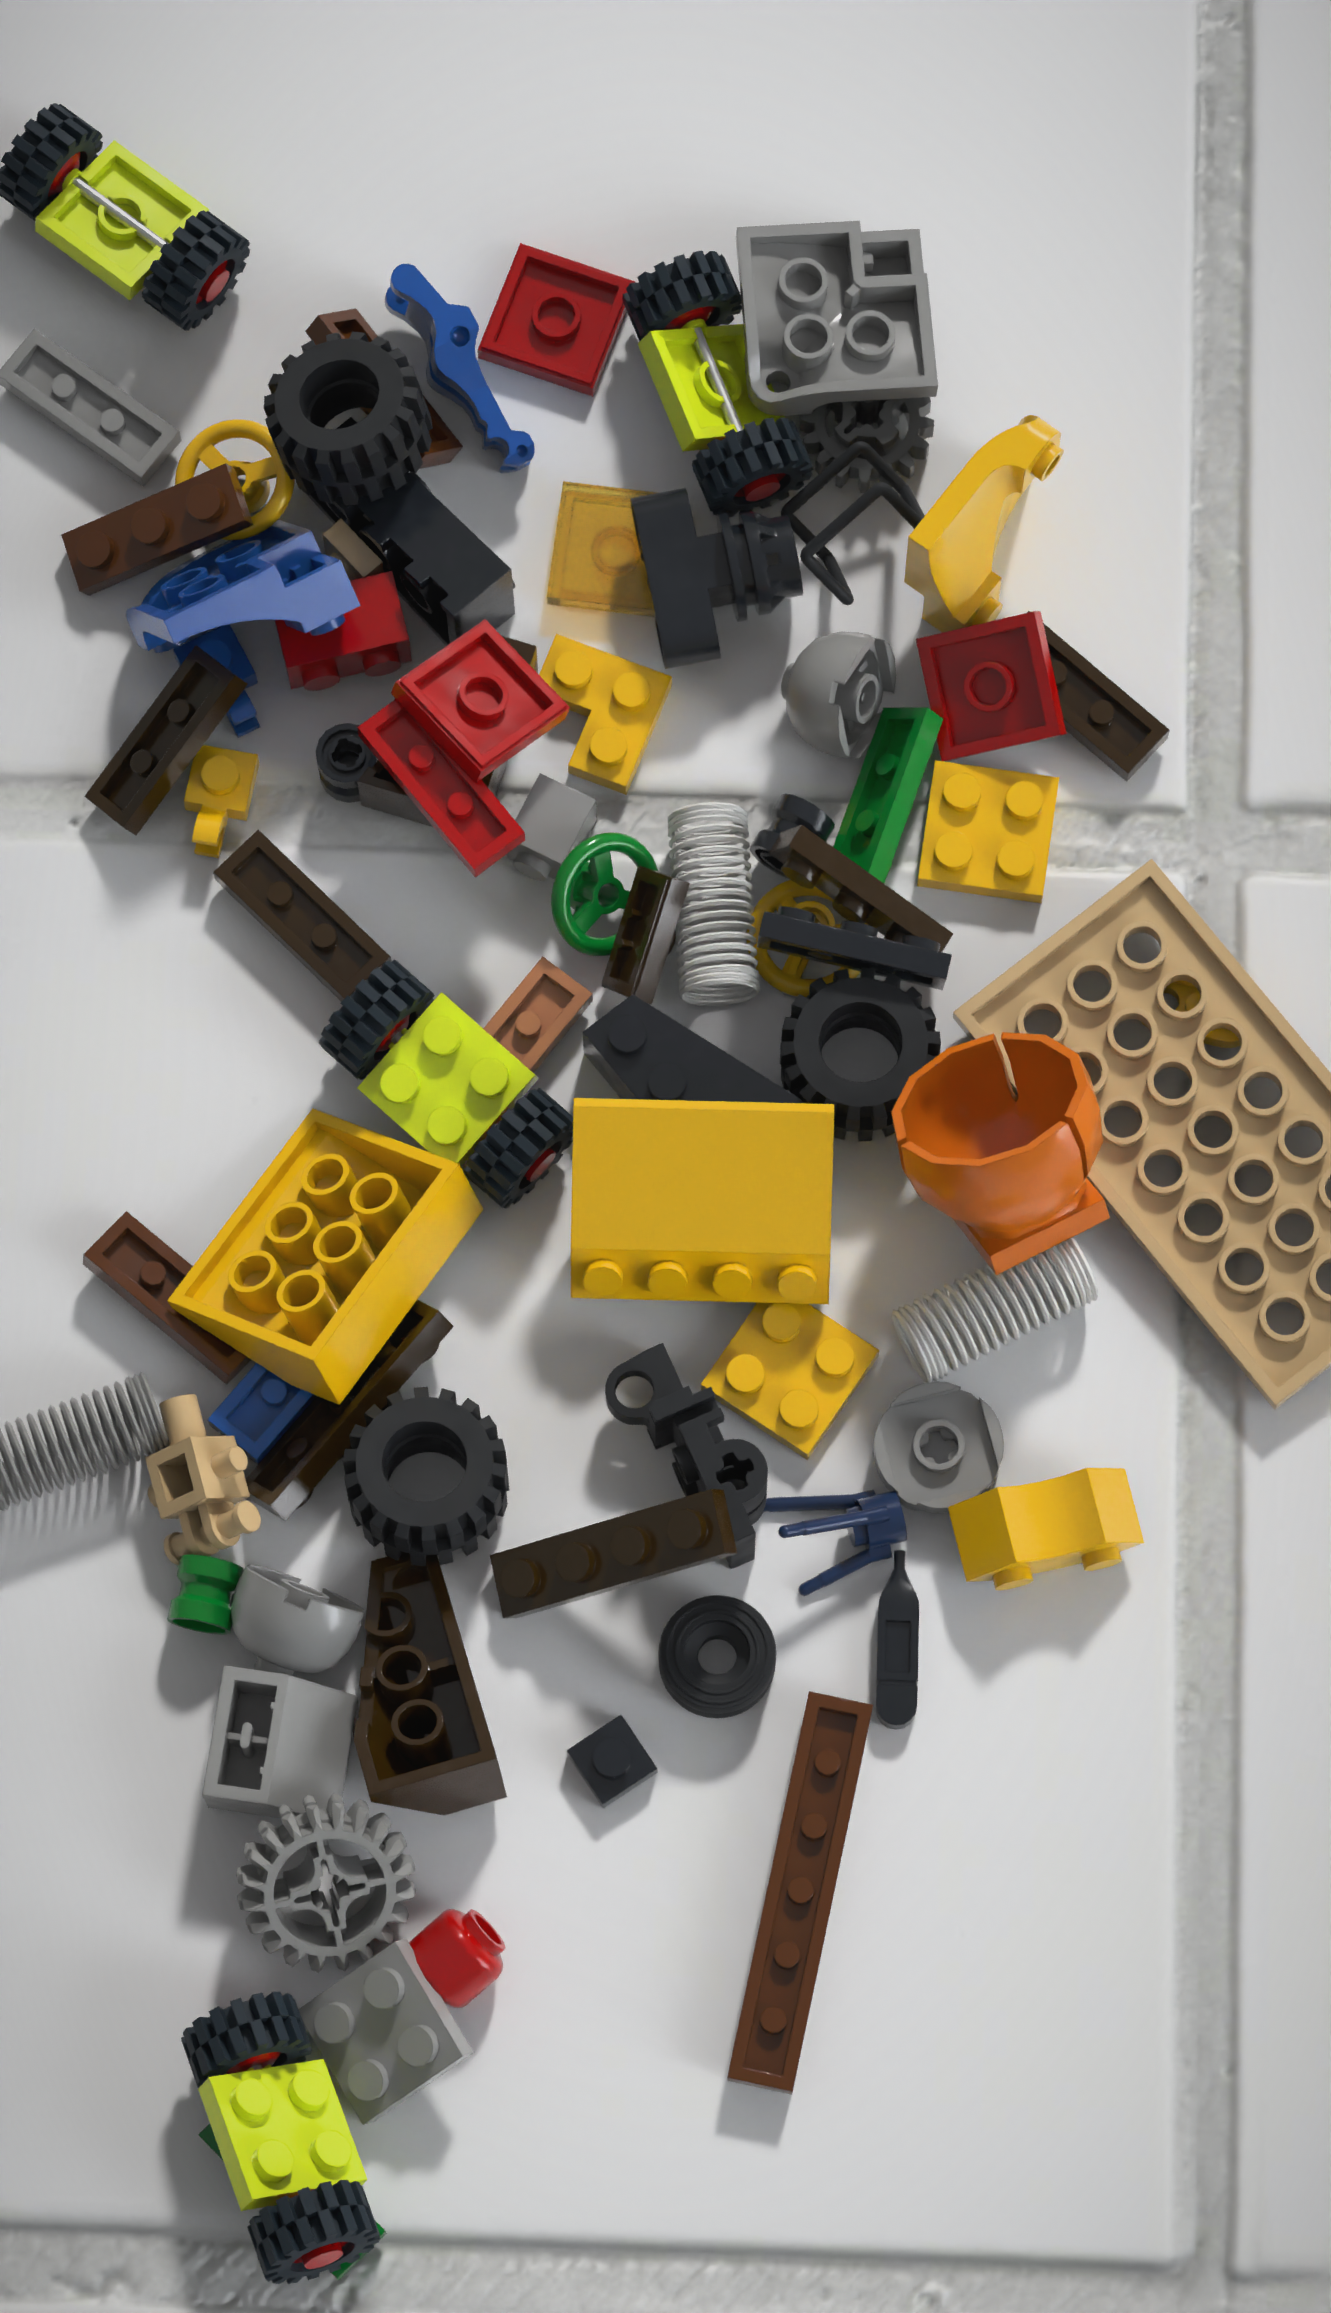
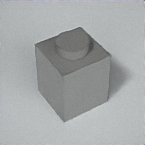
[507,773,597,881]

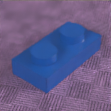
[207,1363,317,1465]

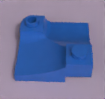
[125,519,361,653]

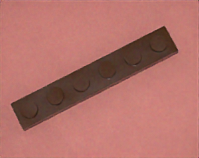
[727,1691,873,2095]

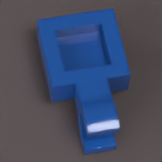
[173,624,260,738]

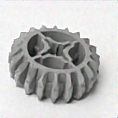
[236,1793,416,1973]

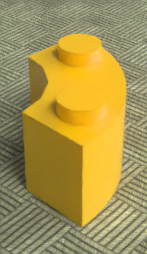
[948,1468,1144,1590]

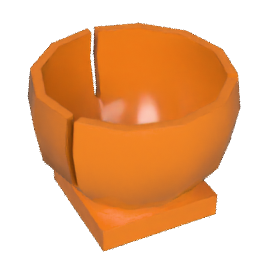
[891,1032,1110,1275]

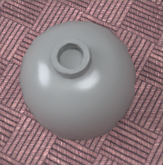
[781,631,896,759]
[231,1564,365,1676]

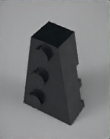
[582,994,803,1103]

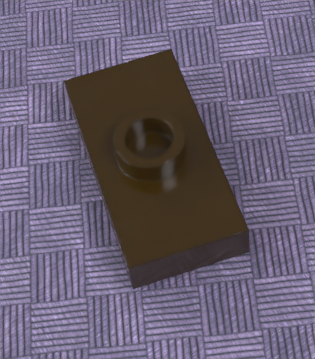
[602,866,690,1004]

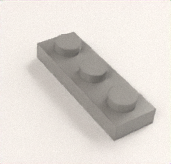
[0,328,182,487]

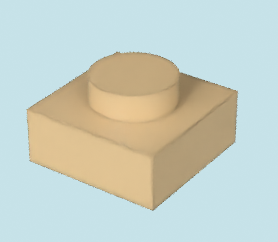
[322,519,384,581]

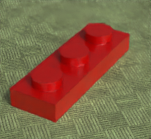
[357,699,525,877]

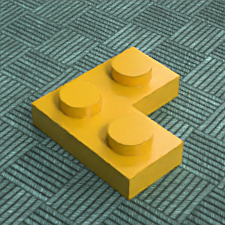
[539,634,672,795]

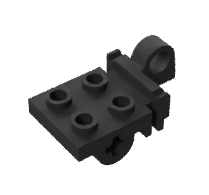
[605,1343,768,1569]

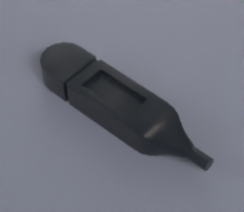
[876,1550,919,1730]

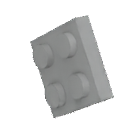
[298,1939,474,2125]

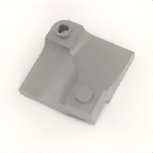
[736,221,938,416]

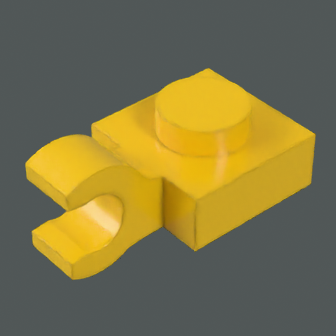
[184,745,259,858]

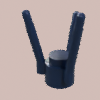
[763,1489,907,1596]

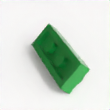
[833,707,943,883]

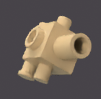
[145,1394,261,1565]

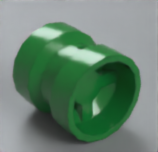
[167,1554,244,1635]

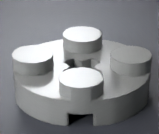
[873,1381,1004,1514]

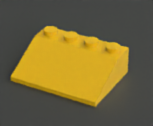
[571,1098,834,1304]
[167,1109,484,1405]

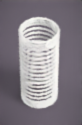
[667,802,760,1006]
[891,1237,1099,1383]

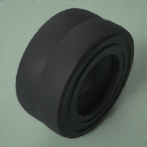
[658,1595,776,1718]

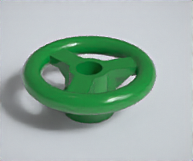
[551,832,658,956]

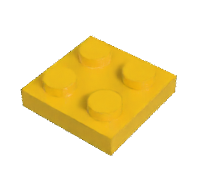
[917,760,1059,904]
[701,1303,879,1460]

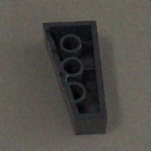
[305,417,515,646]

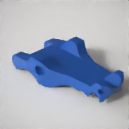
[385,264,535,473]

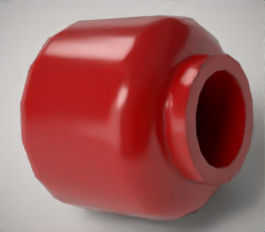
[409,1909,506,2008]

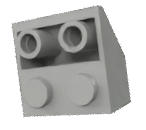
[202,1665,359,1818]

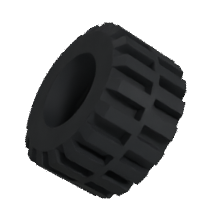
[264,332,433,505]
[780,967,941,1142]
[343,1387,509,1566]

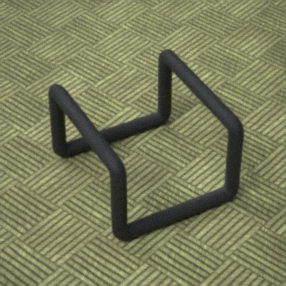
[781,441,925,605]

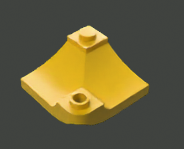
[904,415,1064,633]

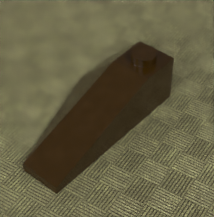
[354,1552,507,1815]

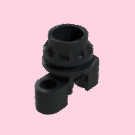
[630,488,803,669]

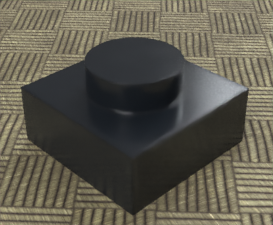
[567,1715,658,1808]

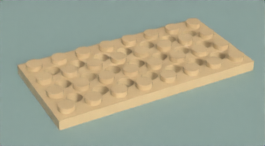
[953,859,1331,1410]

